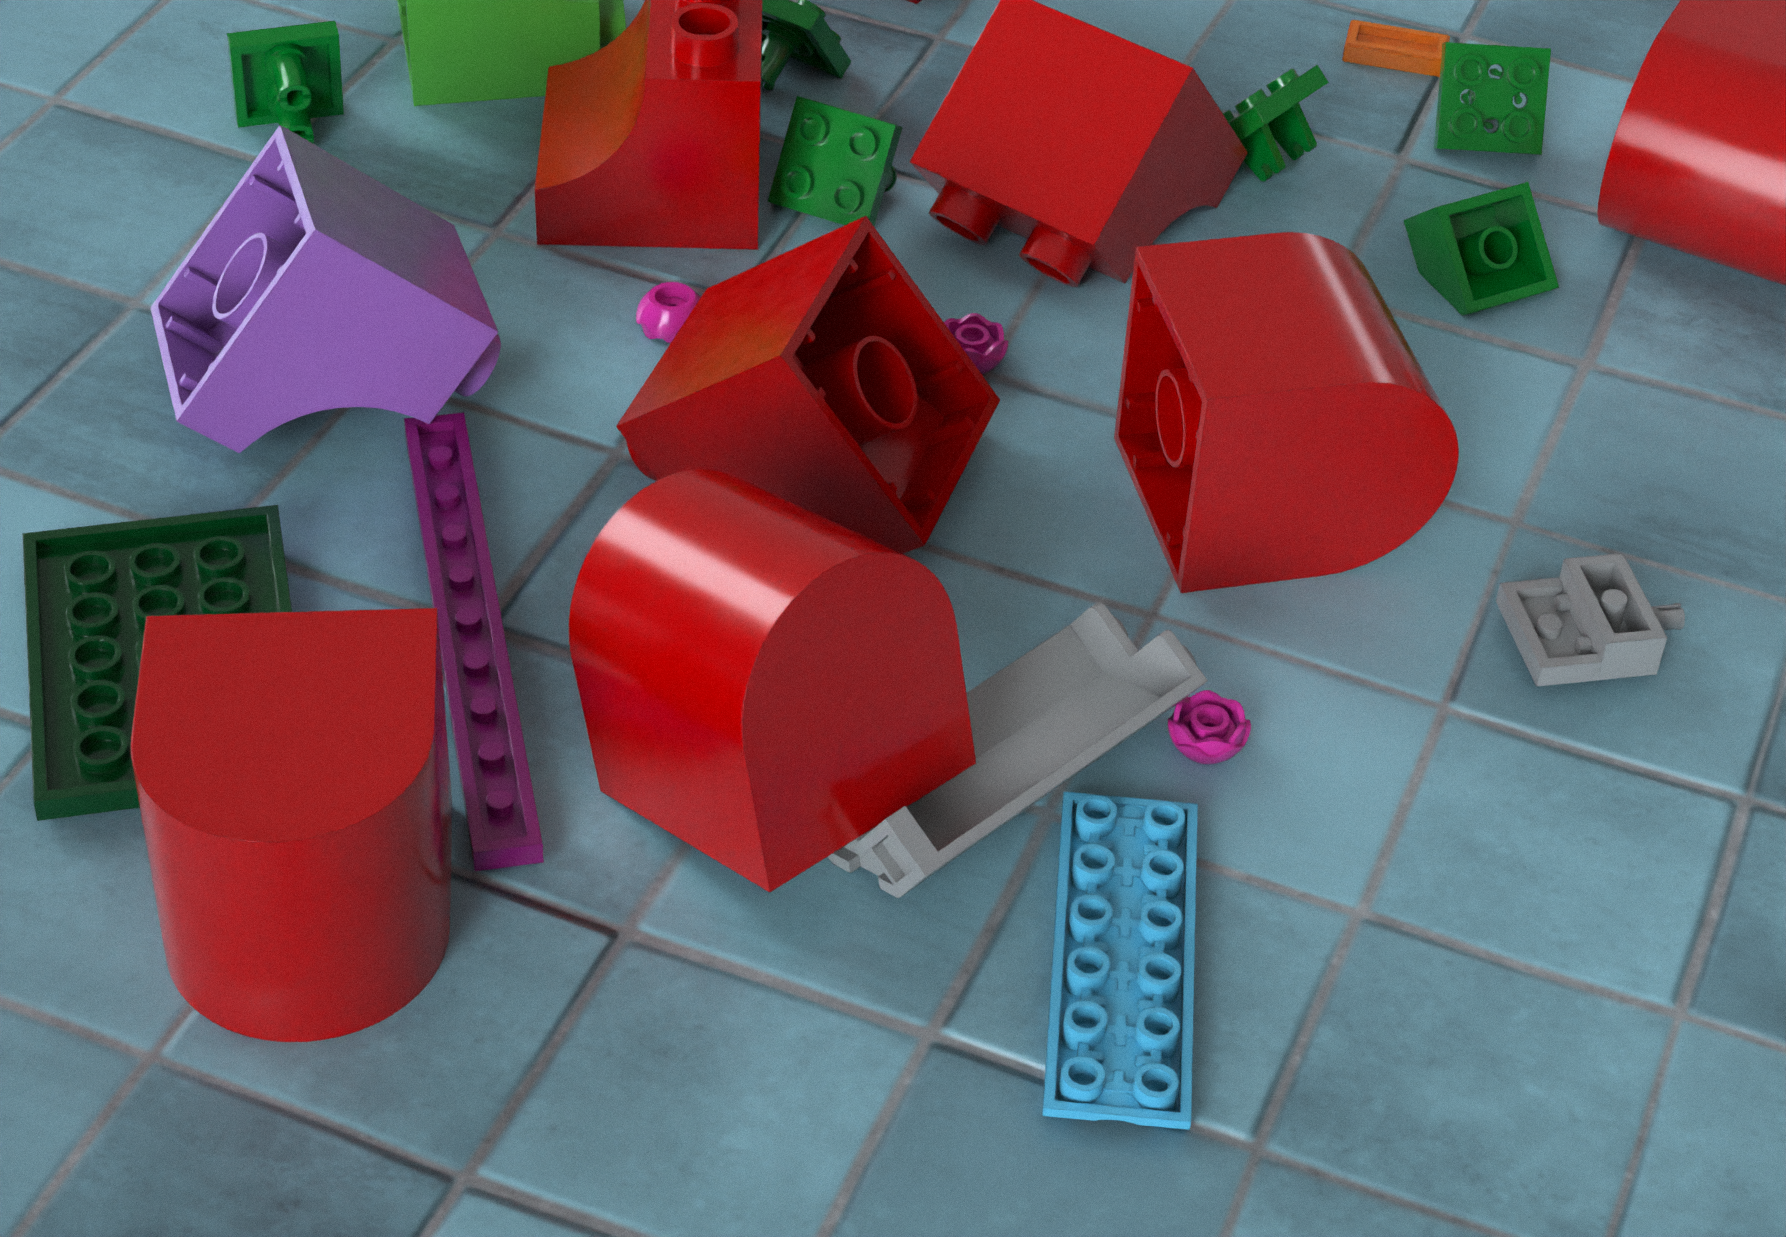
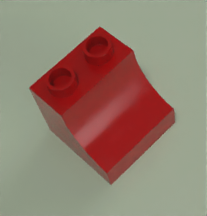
[535,0,763,250]
[909,0,1248,287]
[616,216,1000,554]

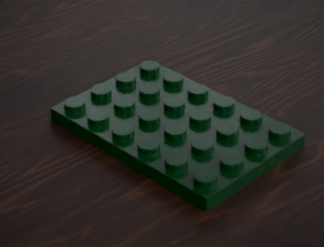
[22,505,292,821]

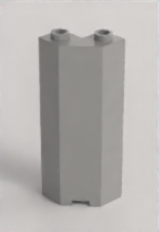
[828,602,1208,898]

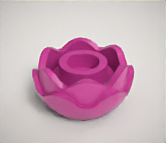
[636,282,701,343]
[944,313,1009,374]
[1168,690,1251,764]

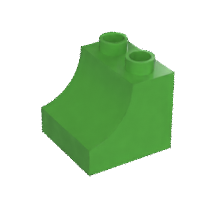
[397,0,626,106]

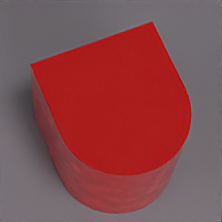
[1597,0,1786,286]
[1114,232,1459,593]
[569,469,976,892]
[131,608,452,1042]

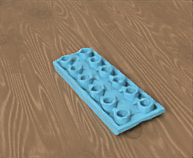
[1042,792,1198,1130]

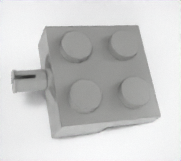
[1496,553,1685,687]

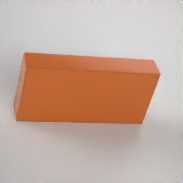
[1342,20,1450,77]

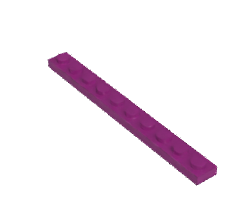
[404,412,544,871]

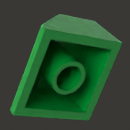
[1403,182,1559,316]

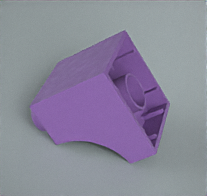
[150,125,501,453]

